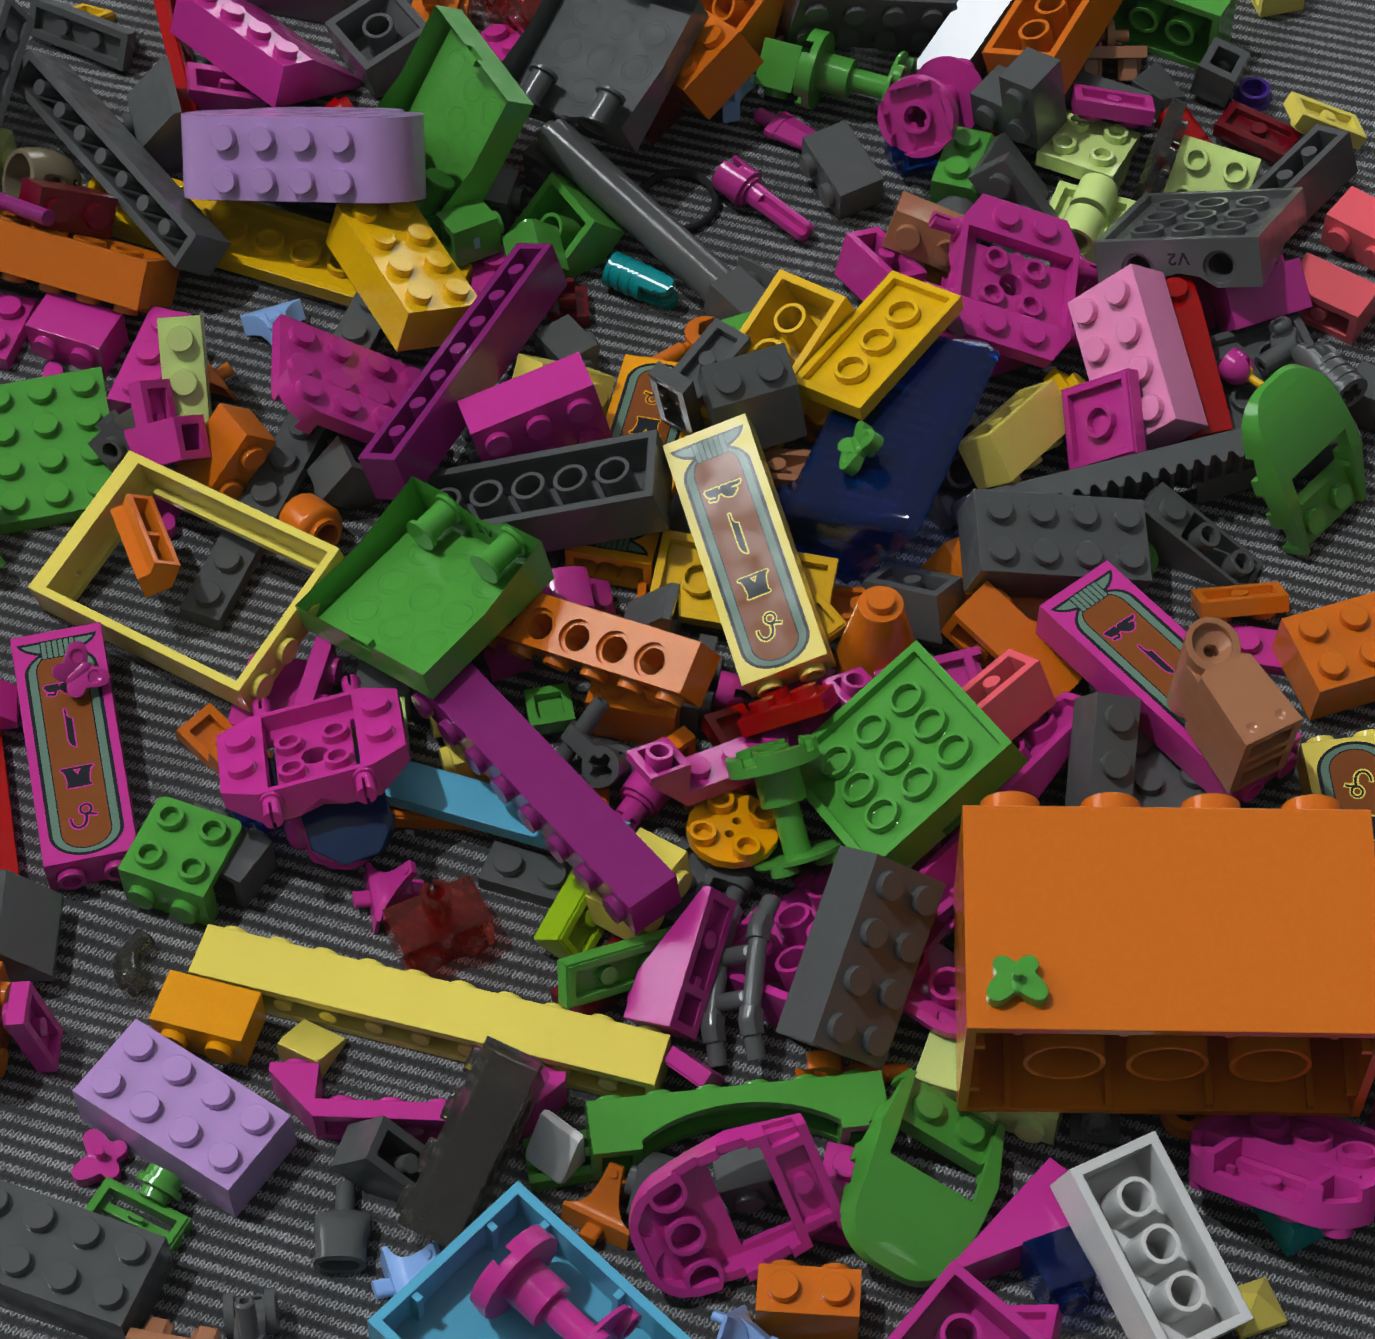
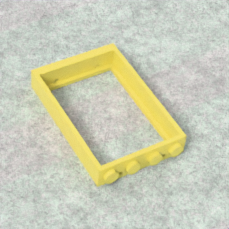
[28,450,345,713]

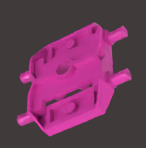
[924,193,1098,369]
[216,674,411,829]

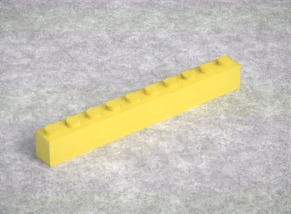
[188,924,671,1097]

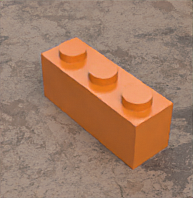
[940,580,1083,698]

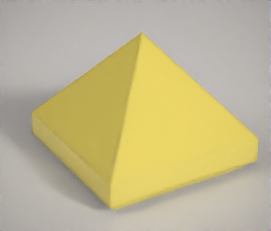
[1235,1277,1288,1339]

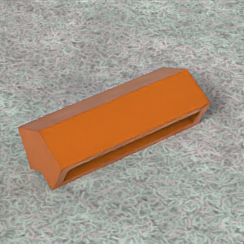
[110,493,181,598]

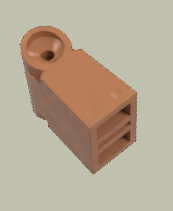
[1167,616,1303,794]

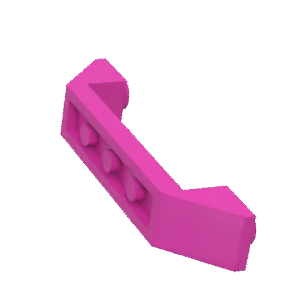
[626,666,873,806]
[269,1058,568,1146]

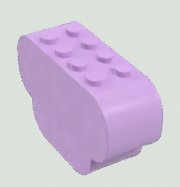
[181,107,426,203]

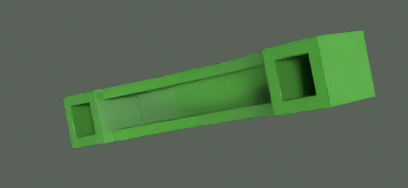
[585,1069,887,1178]

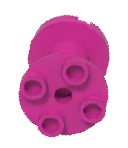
[877,56,982,158]
[470,1224,642,1339]

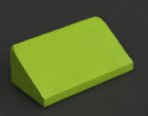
[534,868,605,958]

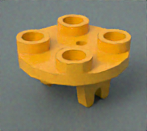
[686,791,779,869]

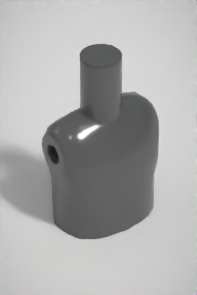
[313,1180,372,1274]

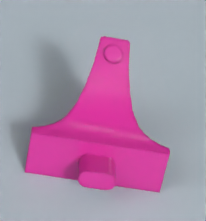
[352,860,426,935]

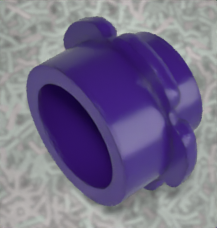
[1233,77,1273,112]

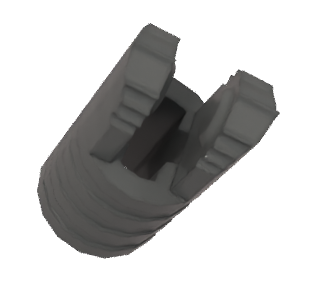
[1291,339,1368,408]

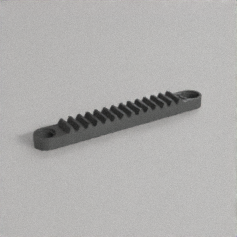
[951,428,1254,530]

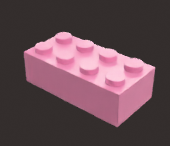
[1067,264,1208,451]

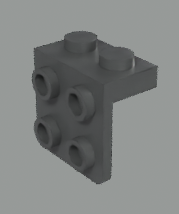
[968,133,1058,217]

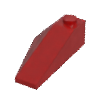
[1165,274,1233,440]

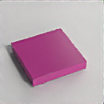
[1061,368,1147,470]

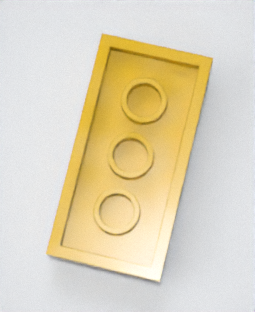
[795,270,964,421]
[650,530,839,630]

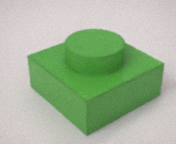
[523,682,576,735]

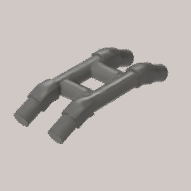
[700,894,780,1068]

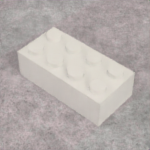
[1050,1131,1253,1339]

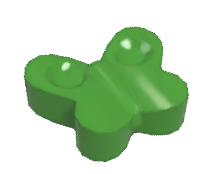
[837,421,884,476]
[986,955,1049,1008]

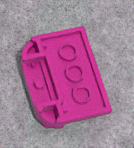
[271,314,422,444]
[1189,1115,1375,1239]

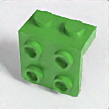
[118,796,243,926]

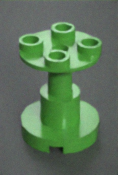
[793,28,917,110]
[724,734,845,879]

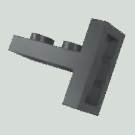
[648,318,752,435]

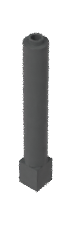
[536,119,766,320]

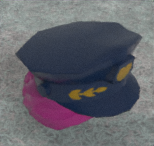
[284,792,395,870]

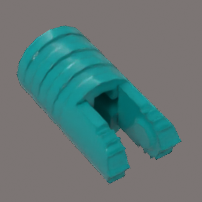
[602,252,678,311]

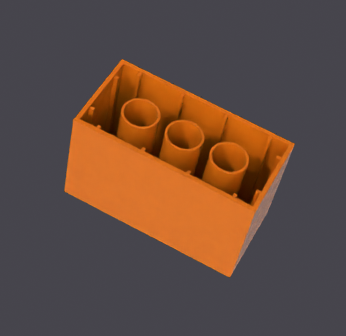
[953,791,1375,1117]

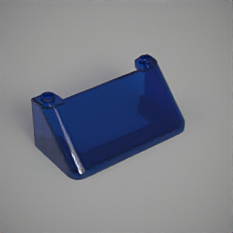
[776,336,999,585]

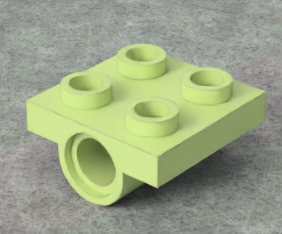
[1035,109,1141,190]
[1163,135,1263,193]
[1049,173,1136,263]

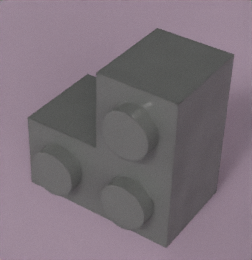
[970,47,1067,150]

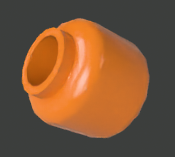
[278,493,343,546]

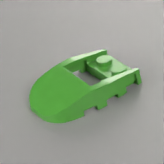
[1241,364,1367,556]
[840,1068,1006,1288]

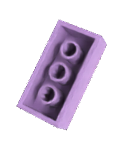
[72,1019,297,1218]

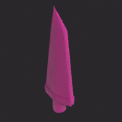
[753,107,816,151]

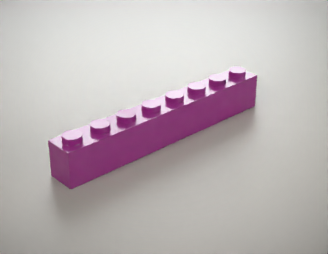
[358,243,568,500]
[411,662,682,934]

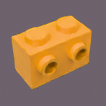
[149,970,267,1066]

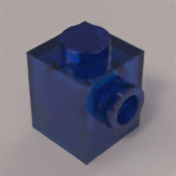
[1019,1226,1097,1315]

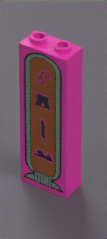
[1036,560,1302,803]
[10,622,138,890]

